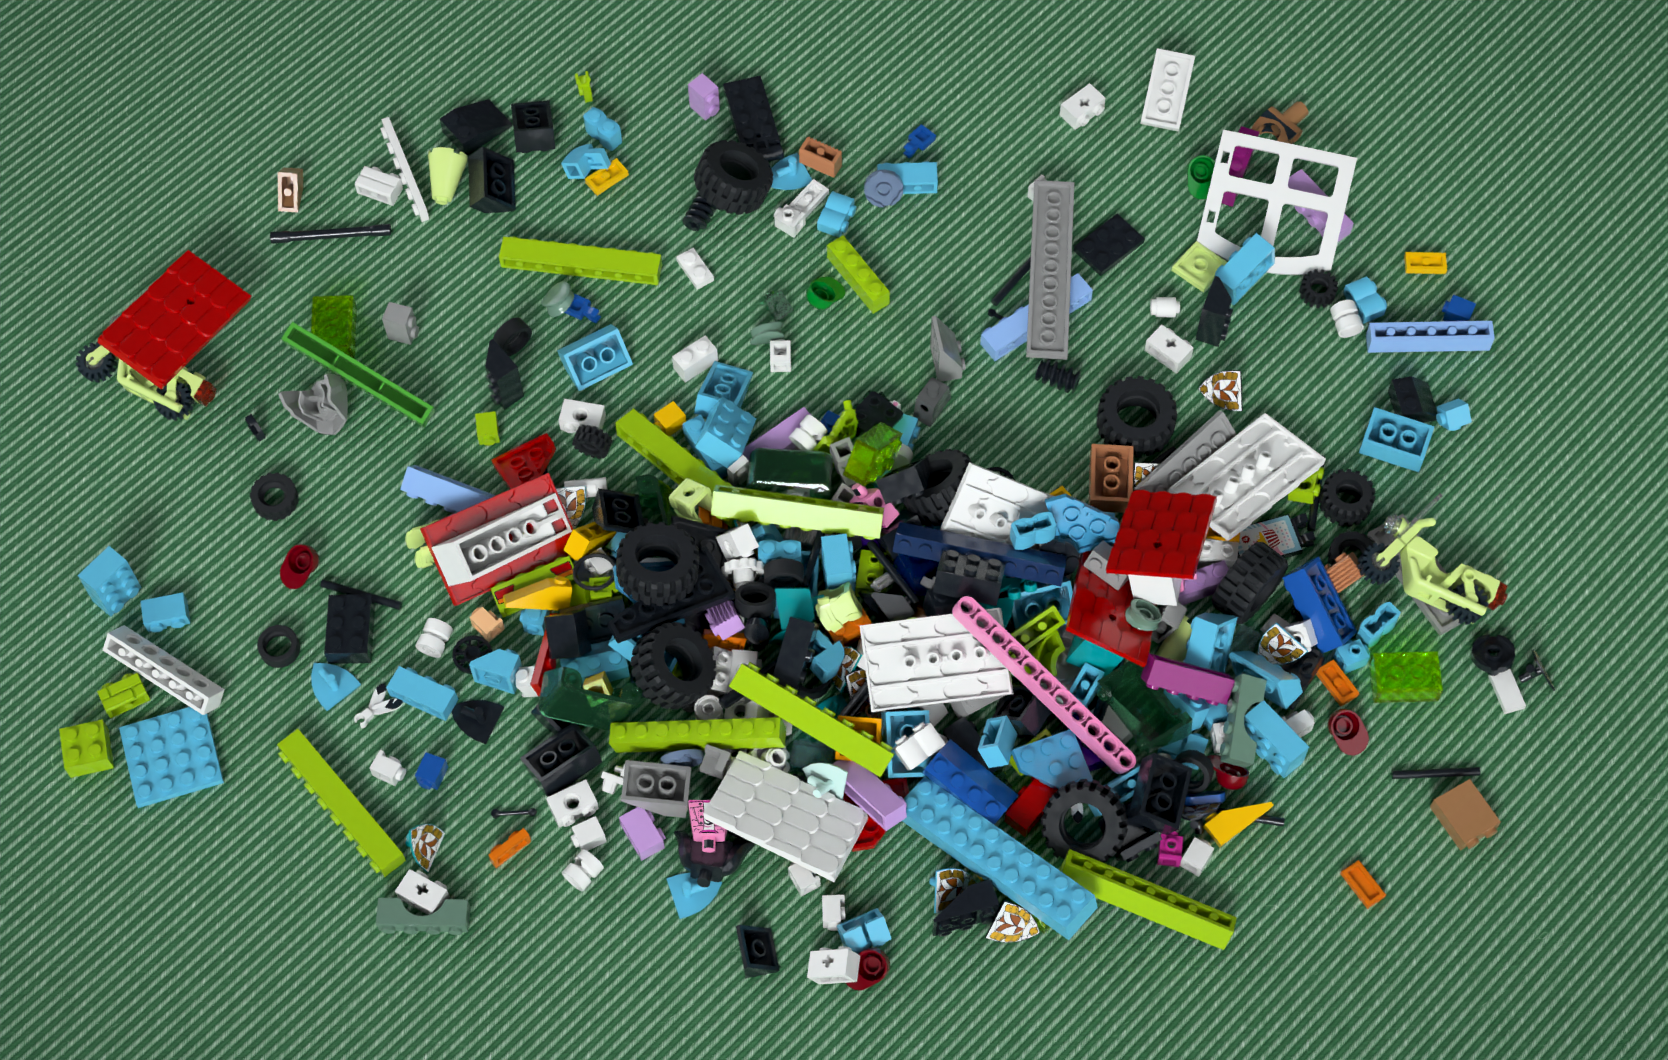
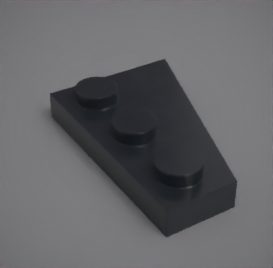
[1281,647,1325,710]

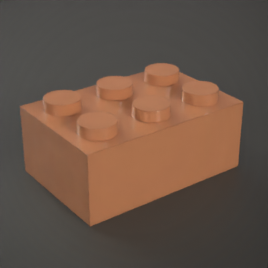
[1089,444,1133,513]

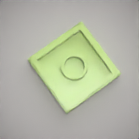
[1172,241,1227,293]

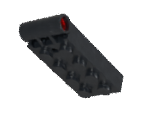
[723,75,784,162]

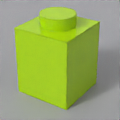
[475,411,500,446]

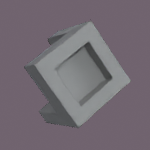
[699,744,732,780]

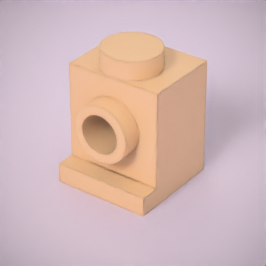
[470,607,505,642]

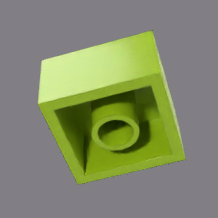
[59,719,114,778]

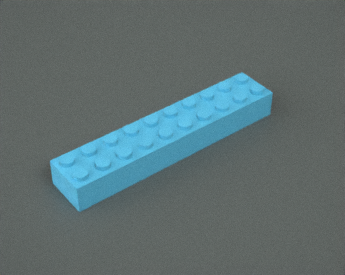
[902,776,1098,940]

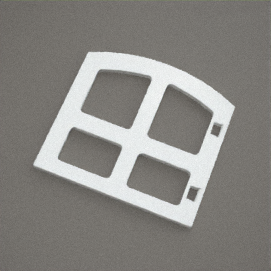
[1197,130,1357,275]

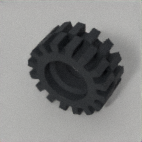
[1299,269,1338,308]
[572,425,613,459]

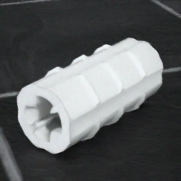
[564,477,607,498]

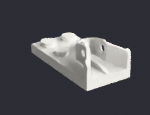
[1141,48,1195,132]

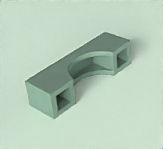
[1220,674,1267,768]
[376,898,470,935]

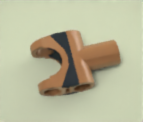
[1251,101,1309,144]

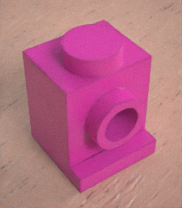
[1157,831,1183,867]

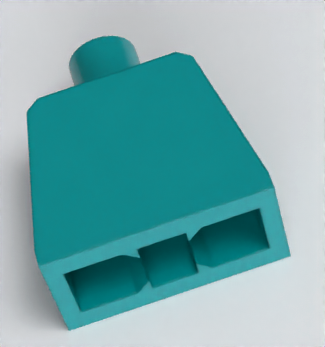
[775,587,825,629]

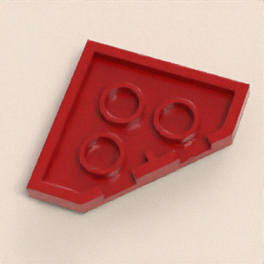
[491,433,556,489]
[843,777,909,852]

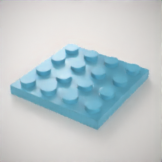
[119,707,224,808]

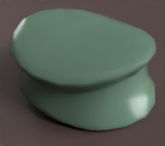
[541,281,574,317]
[750,321,785,345]
[1125,599,1162,631]

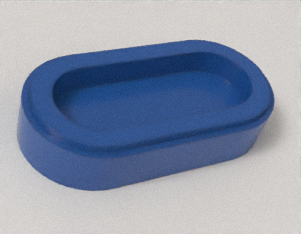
[1184,790,1226,806]

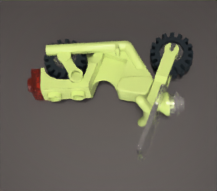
[76,314,217,421]
[1358,493,1508,625]

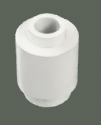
[1150,297,1180,317]

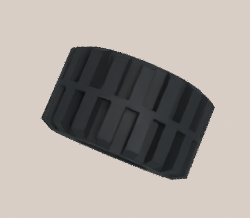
[1319,469,1375,527]

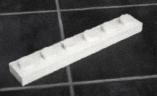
[380,117,429,222]

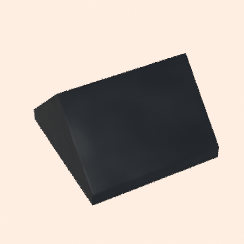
[876,509,922,563]
[544,608,592,659]
[736,925,780,979]

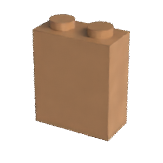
[1430,779,1501,850]

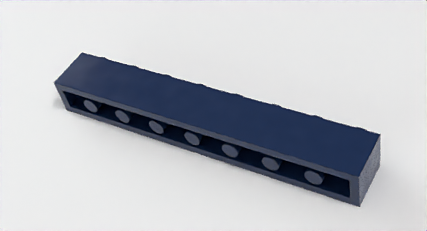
[893,522,1067,587]

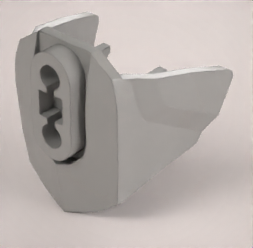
[278,373,348,435]

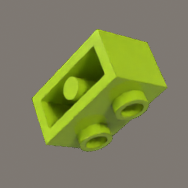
[855,549,887,597]

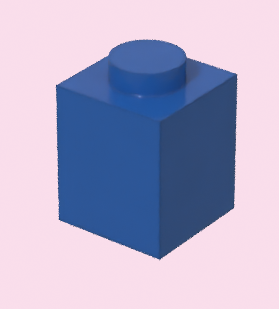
[1442,295,1476,321]
[415,752,448,790]

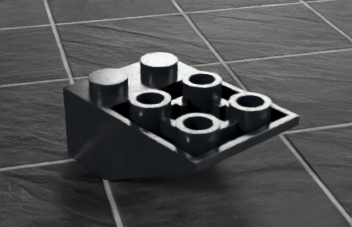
[932,879,999,937]

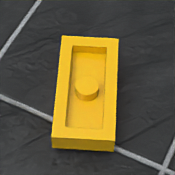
[585,158,629,196]
[1404,252,1447,274]

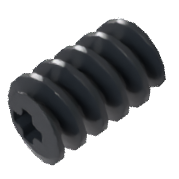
[682,190,716,231]
[1035,359,1081,395]

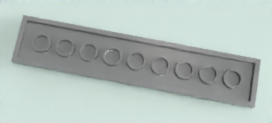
[1026,180,1074,360]

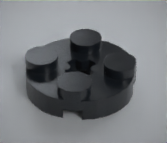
[1039,536,1080,577]
[1471,634,1515,676]

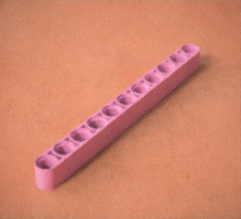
[952,596,1136,775]

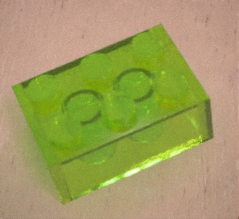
[311,295,357,359]
[843,422,903,487]
[1369,651,1443,703]

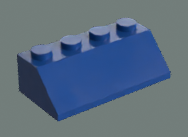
[1282,556,1357,654]
[923,739,1018,825]

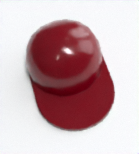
[280,544,319,589]
[1327,709,1369,756]
[1207,755,1249,790]
[846,948,890,990]

